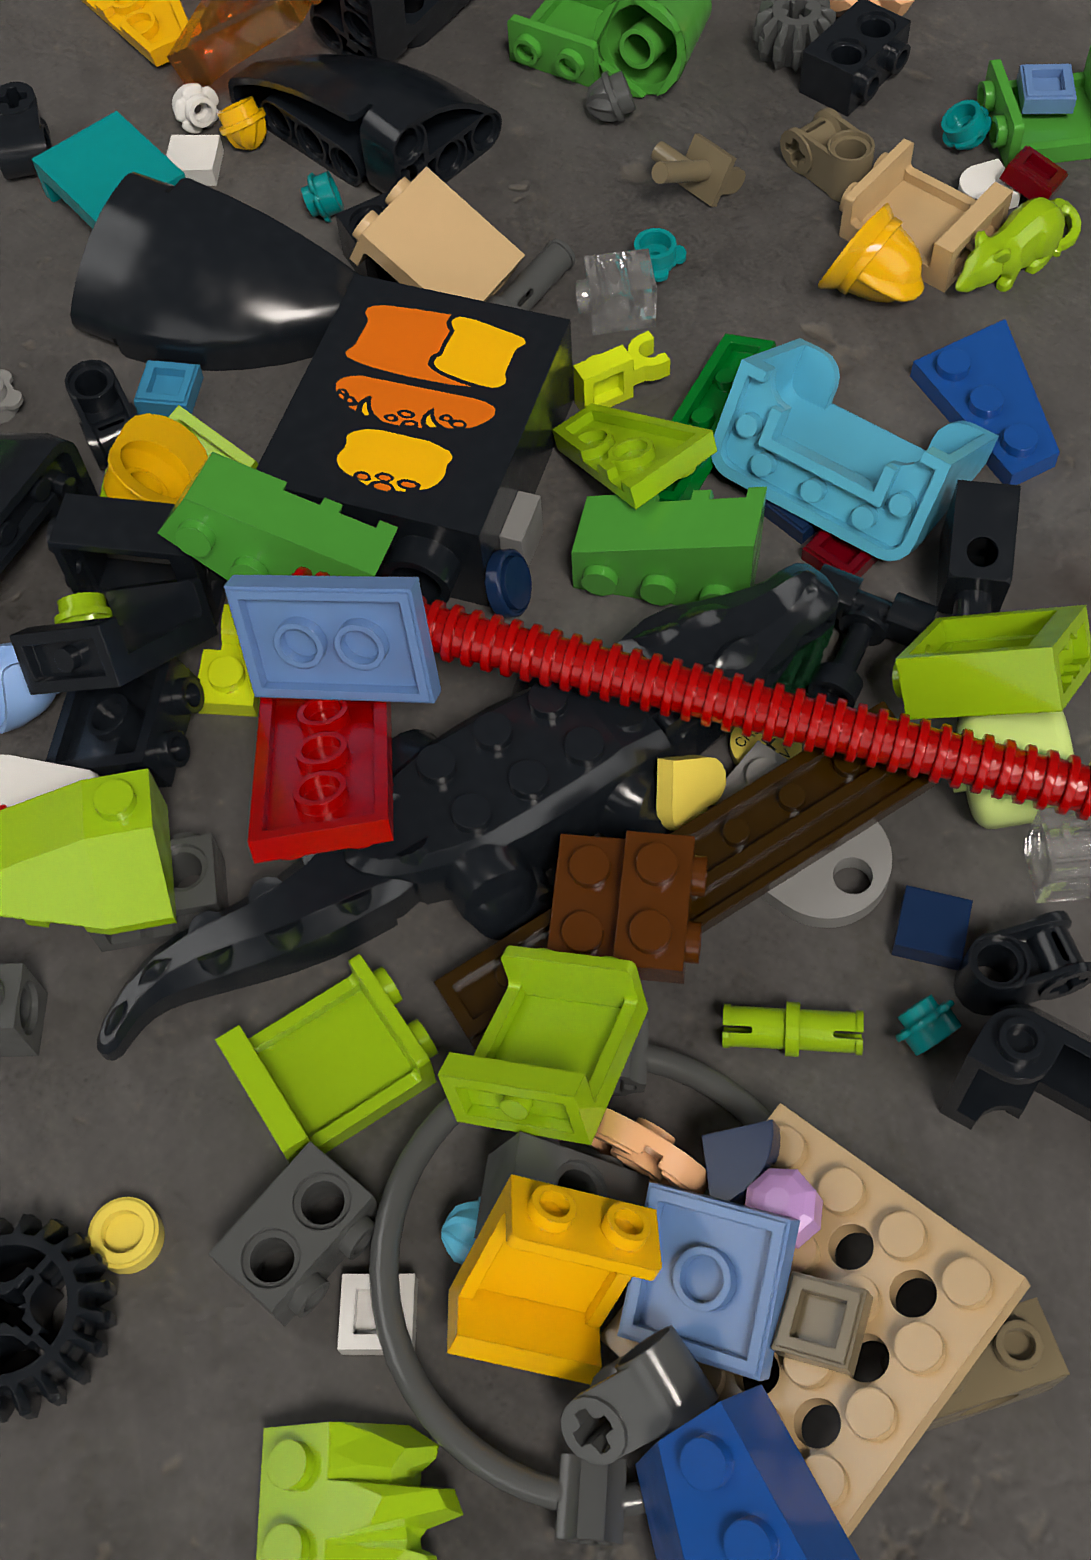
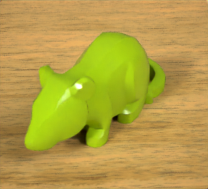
[955,197,1081,293]

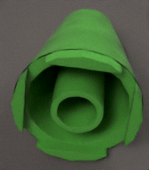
[593,0,712,98]

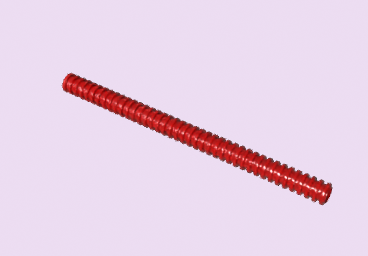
[292,566,1091,821]

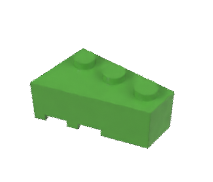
[158,452,398,581]
[571,487,767,606]

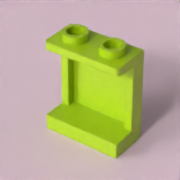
[438,945,649,1145]
[215,954,438,1164]

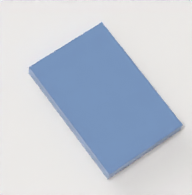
[224,575,441,703]

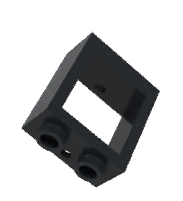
[47,493,228,626]

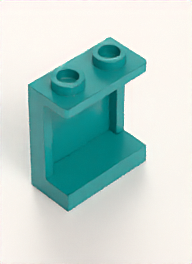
[32,111,186,229]

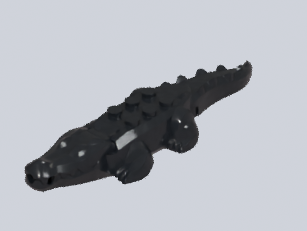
[97,563,839,1061]

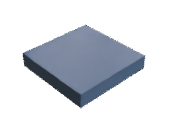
[617,1182,800,1381]

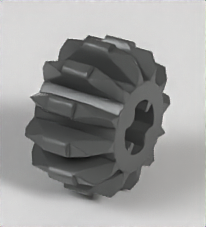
[753,0,836,73]

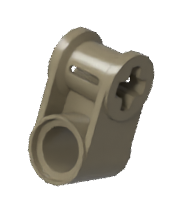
[780,107,875,202]

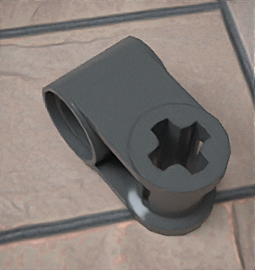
[561,1325,719,1466]

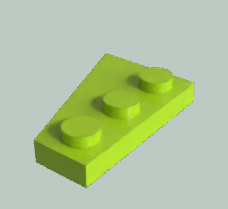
[552,403,717,509]

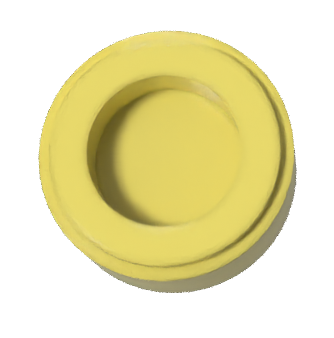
[87,1197,165,1274]

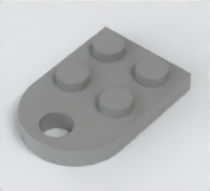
[707,740,892,928]

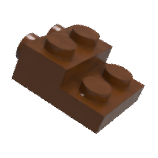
[547,831,708,984]

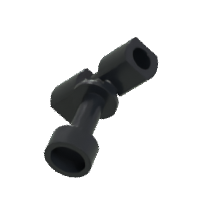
[807,563,939,708]

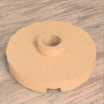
[589,1108,708,1194]

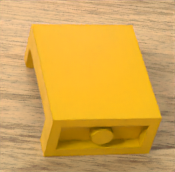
[447,1174,662,1385]

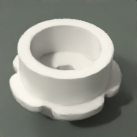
[172,83,219,134]

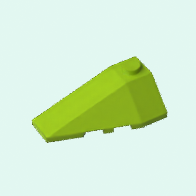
[0,768,177,935]

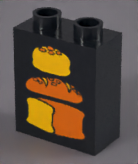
[256,274,574,607]

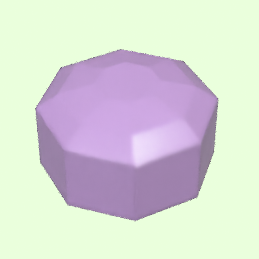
[745,1168,823,1249]

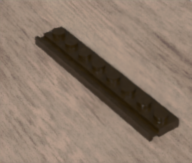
[434,701,938,1051]

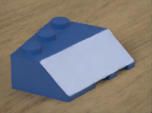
[635,1384,860,1560]

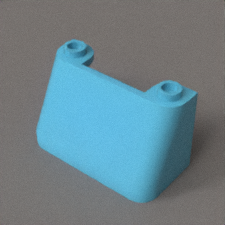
[711,338,999,561]

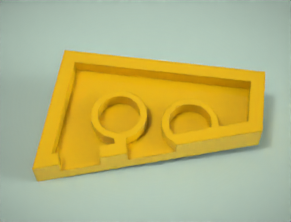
[81,0,200,67]

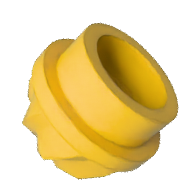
[217,96,267,150]

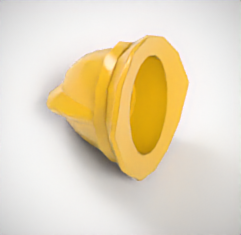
[818,203,925,303]

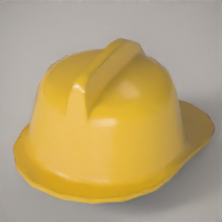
[103,413,208,504]

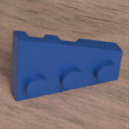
[910,319,1060,485]

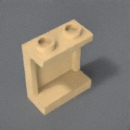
[839,138,1013,292]
[349,166,525,301]

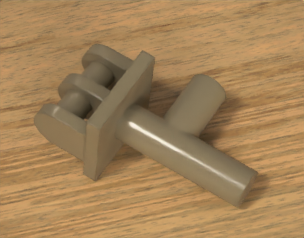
[651,133,746,207]

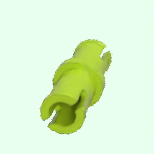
[722,1001,864,1057]

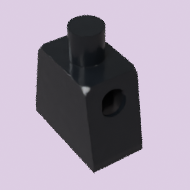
[936,480,1021,616]

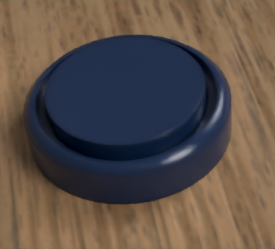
[485,549,532,618]

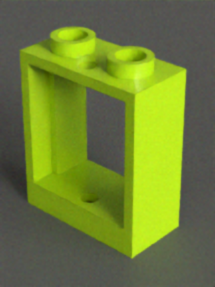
[892,605,1091,720]

